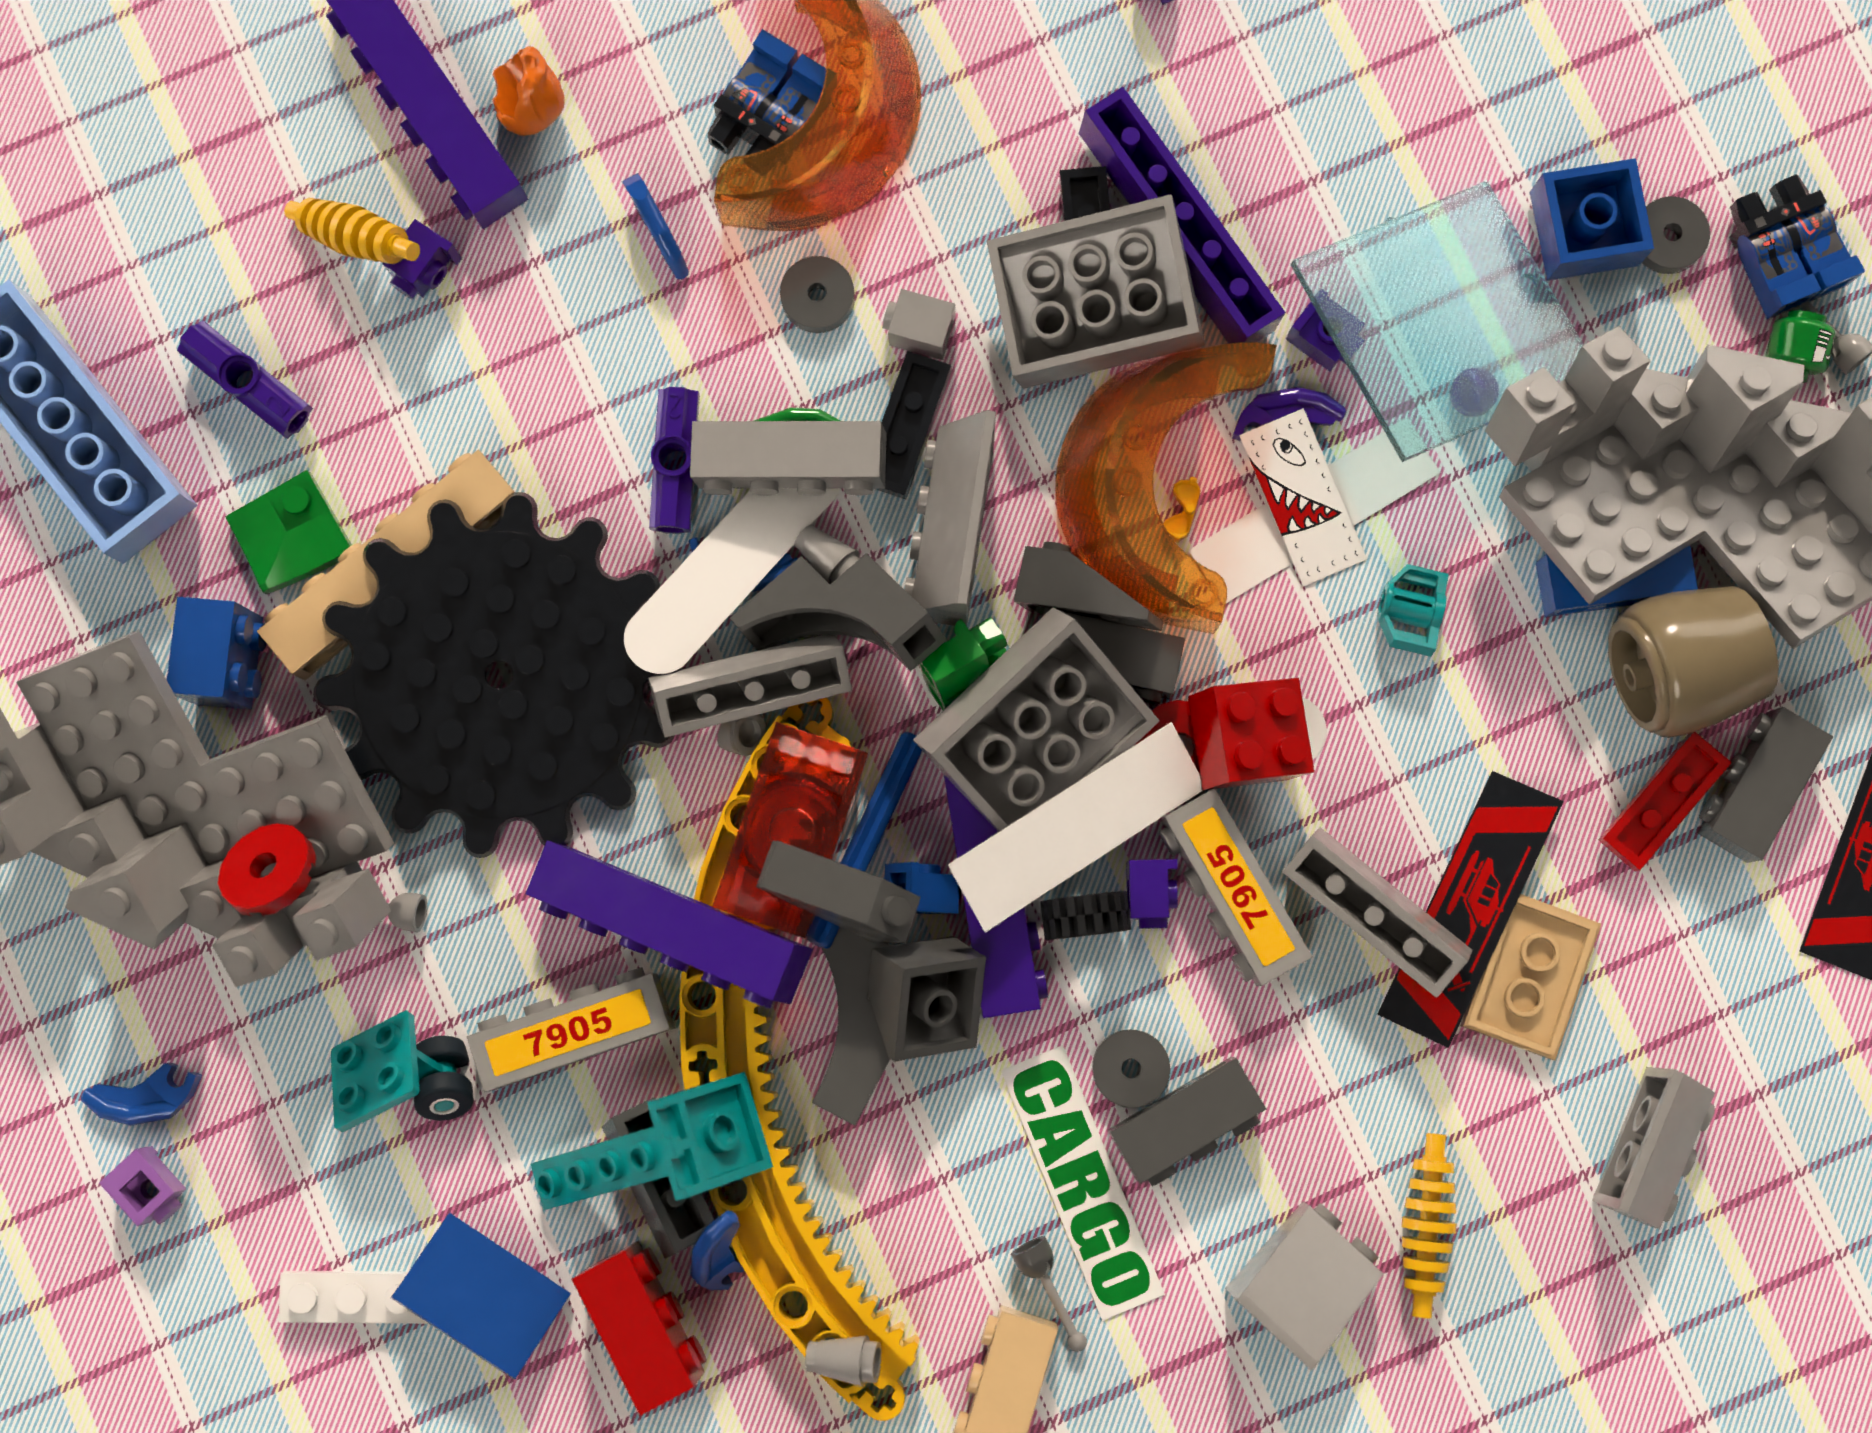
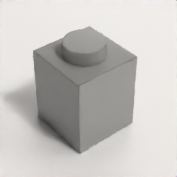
[882,289,956,360]

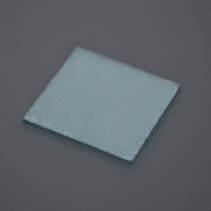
[1291,181,1584,462]

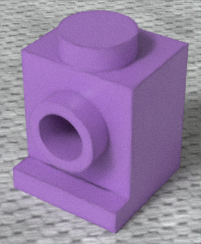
[99,1146,186,1226]

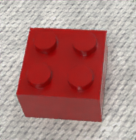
[1188,678,1315,790]

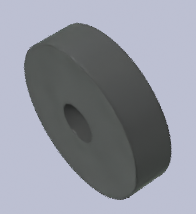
[1642,196,1710,274]
[780,256,855,333]
[1092,1029,1170,1108]

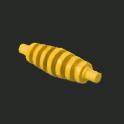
[284,198,420,264]
[1401,1133,1457,1319]

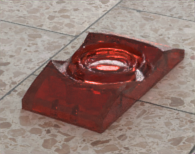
[712,722,869,939]

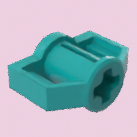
[1377,564,1449,657]

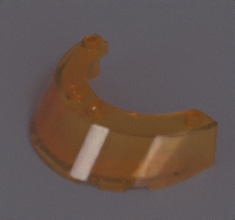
[714,0,921,231]
[1055,342,1277,634]

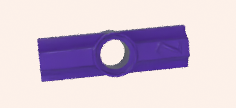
[177,320,313,439]
[649,387,700,534]

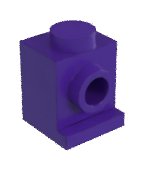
[382,219,462,300]
[1286,290,1364,372]
[1126,859,1178,929]

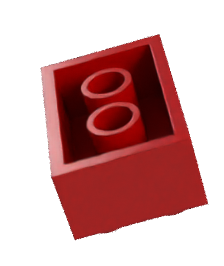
[572,1240,707,1416]

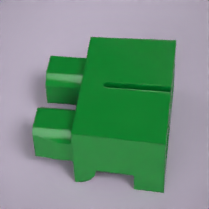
[918,617,1007,711]

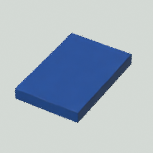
[391,1212,571,1380]

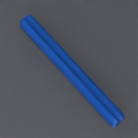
[807,732,922,949]

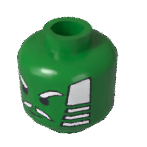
[1766,310,1836,383]

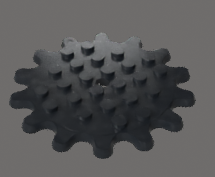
[313,492,675,858]

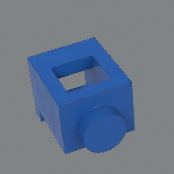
[884,862,962,914]

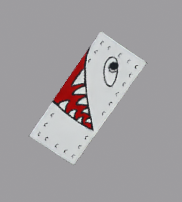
[1239,408,1367,587]

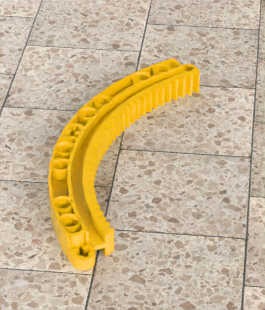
[679,697,919,1421]

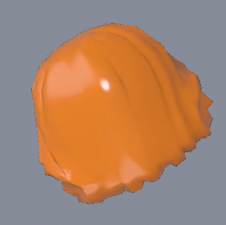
[492,46,565,136]

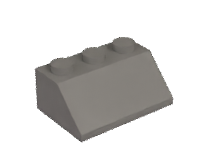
[1592,1067,1715,1229]

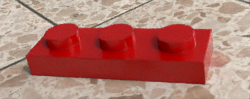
[1598,732,1732,871]

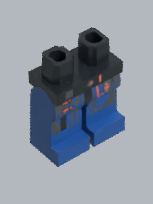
[707,29,838,178]
[1729,174,1865,320]

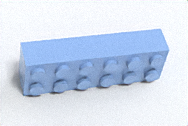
[0,280,198,564]

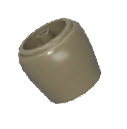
[1608,586,1779,738]

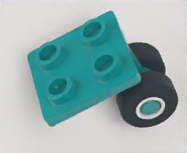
[331,1010,474,1132]

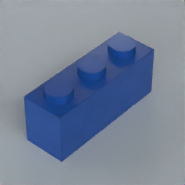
[1535,545,1698,617]

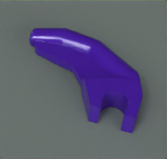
[1232,387,1346,441]

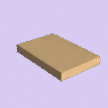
[1460,894,1601,1060]

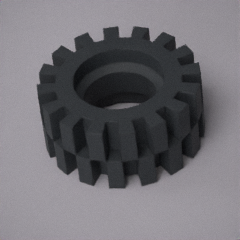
[1040,891,1132,940]

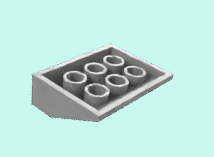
[987,194,1205,389]
[904,410,996,626]
[913,607,1159,832]

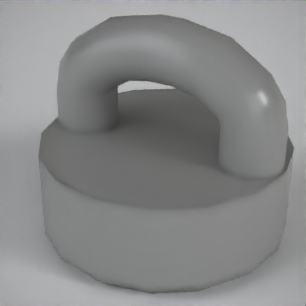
[717,714,766,756]

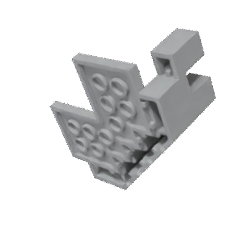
[1485,326,1872,649]
[0,630,394,987]

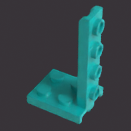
[531,1072,773,1210]

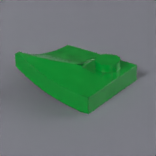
[225,470,352,594]

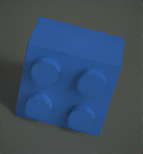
[1529,158,1654,281]
[166,597,266,710]

